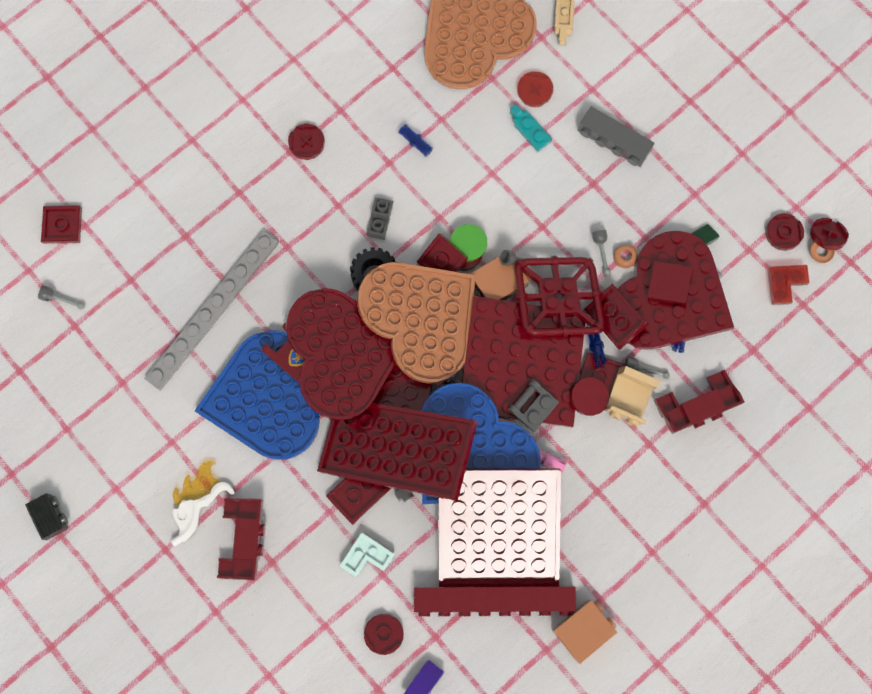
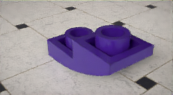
[404,660,444,694]

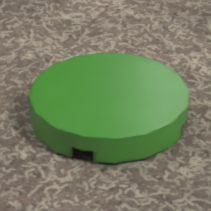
[450,224,487,262]

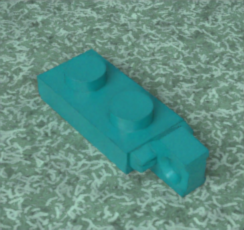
[509,104,552,152]

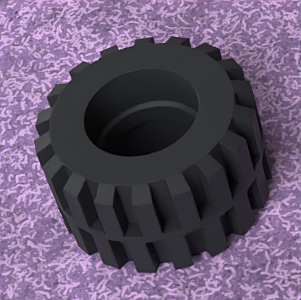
[350,247,395,291]

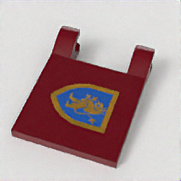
[261,322,305,384]

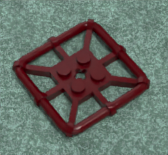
[515,256,605,337]

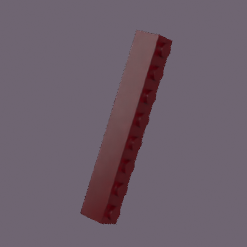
[414,587,576,617]

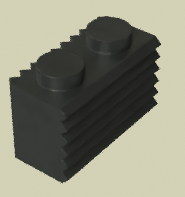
[25,493,68,541]

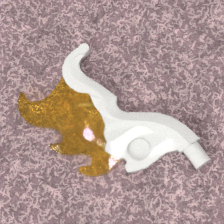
[171,461,235,547]

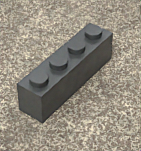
[577,106,655,167]

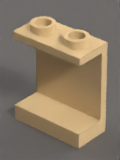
[604,366,660,427]

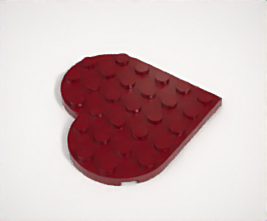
[618,231,734,350]
[286,288,396,420]

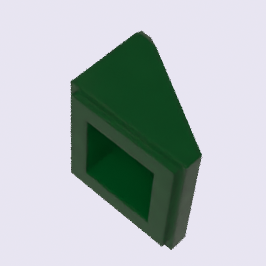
[692,224,720,246]

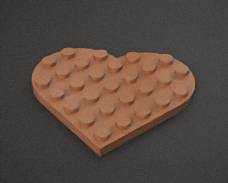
[424,0,537,89]
[357,262,475,383]

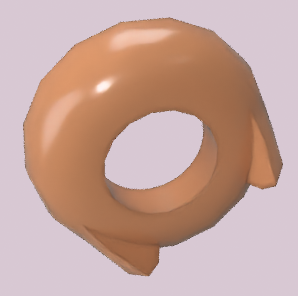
[810,242,835,263]
[613,245,638,268]

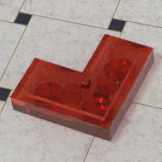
[768,265,809,305]

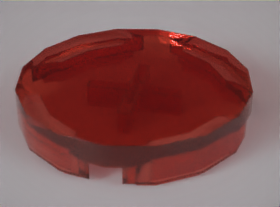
[517,71,553,107]

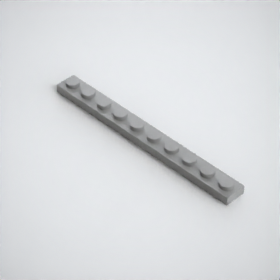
[144,231,279,391]

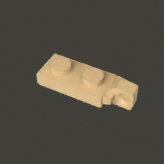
[554,0,575,45]

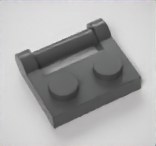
[508,379,559,432]

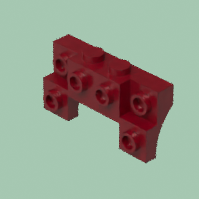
[654,369,745,434]
[217,498,265,581]

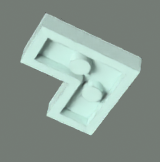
[340,533,395,577]

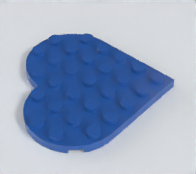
[195,330,320,460]
[421,383,541,505]

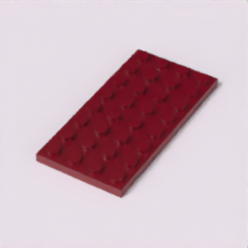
[317,403,478,502]

